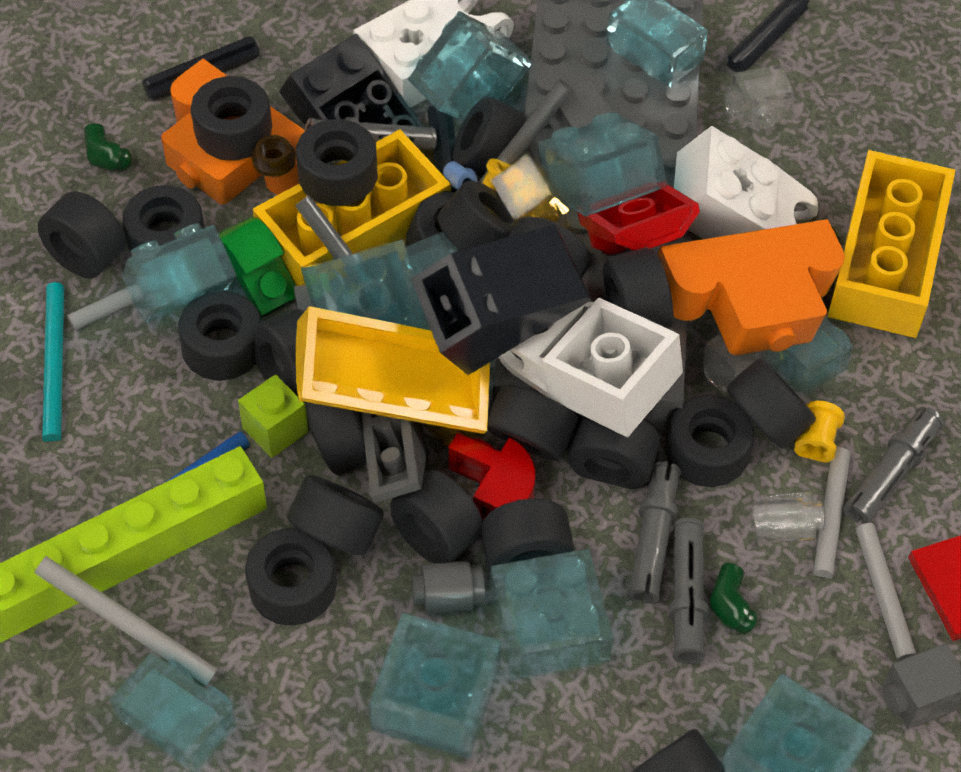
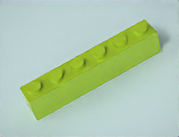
[0,446,267,643]

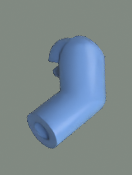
[443,161,477,192]

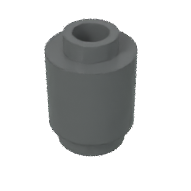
[411,561,485,614]

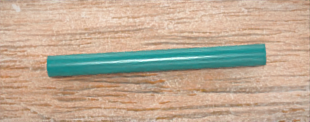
[42,282,64,442]

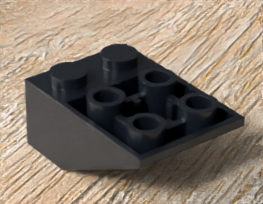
[279,33,423,139]
[410,224,591,375]

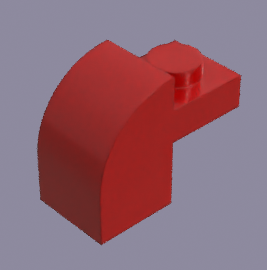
[448,433,535,520]

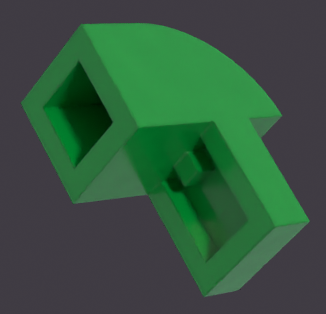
[207,217,296,316]

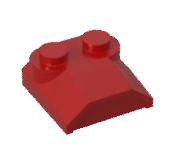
[576,178,700,254]

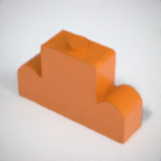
[161,59,305,205]
[657,219,845,356]

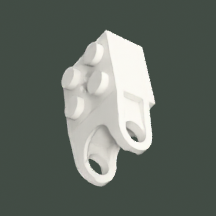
[353,0,514,108]
[674,126,818,239]
[498,298,683,438]

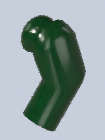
[84,123,132,171]
[710,563,758,634]

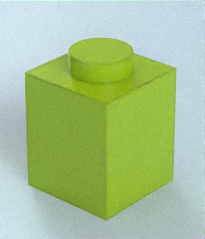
[238,374,308,458]

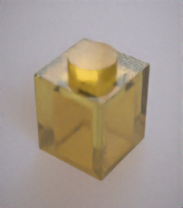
[490,154,570,223]

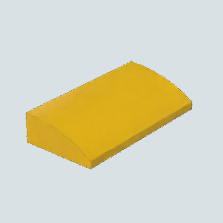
[296,306,490,434]

